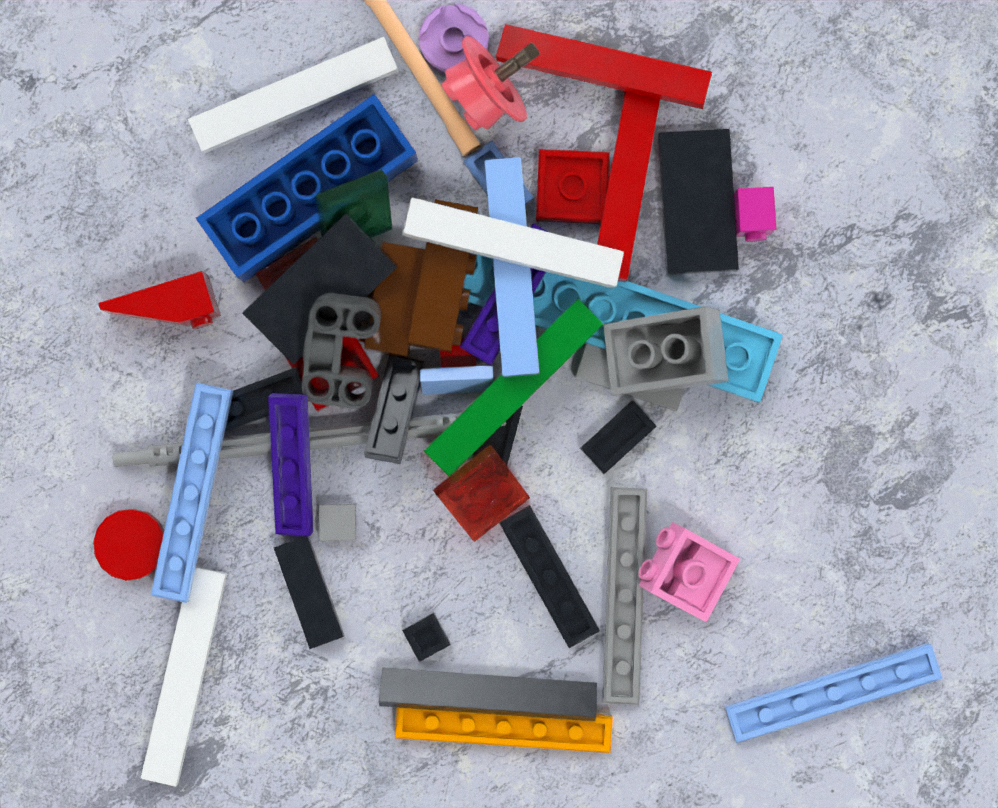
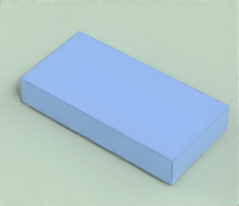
[420,366,493,395]

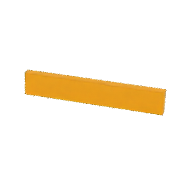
[395,707,613,753]

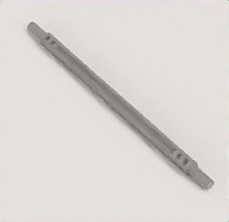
[112,412,506,467]

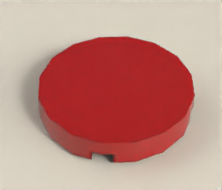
[93,509,164,581]

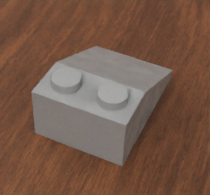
[603,306,729,396]

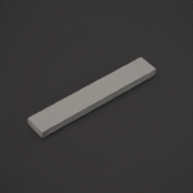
[602,487,647,705]

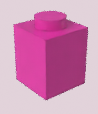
[734,186,777,242]

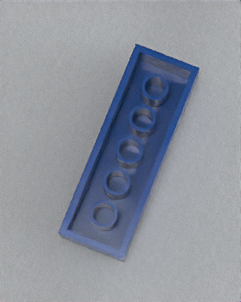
[196,94,418,283]

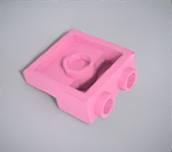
[639,522,740,622]

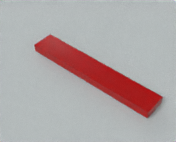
[496,24,712,109]
[597,91,660,282]

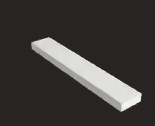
[188,37,398,154]
[402,198,624,289]
[141,566,228,787]

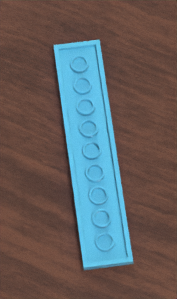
[464,254,783,403]

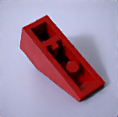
[98,271,221,329]

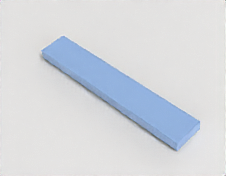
[485,157,539,377]
[151,383,233,603]
[724,643,942,743]

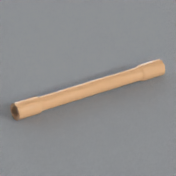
[364,0,481,157]

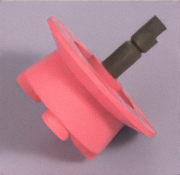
[442,36,540,130]

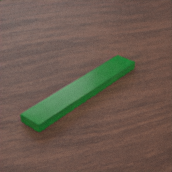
[424,299,603,477]

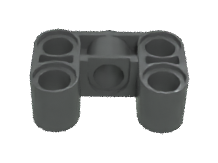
[302,293,382,409]

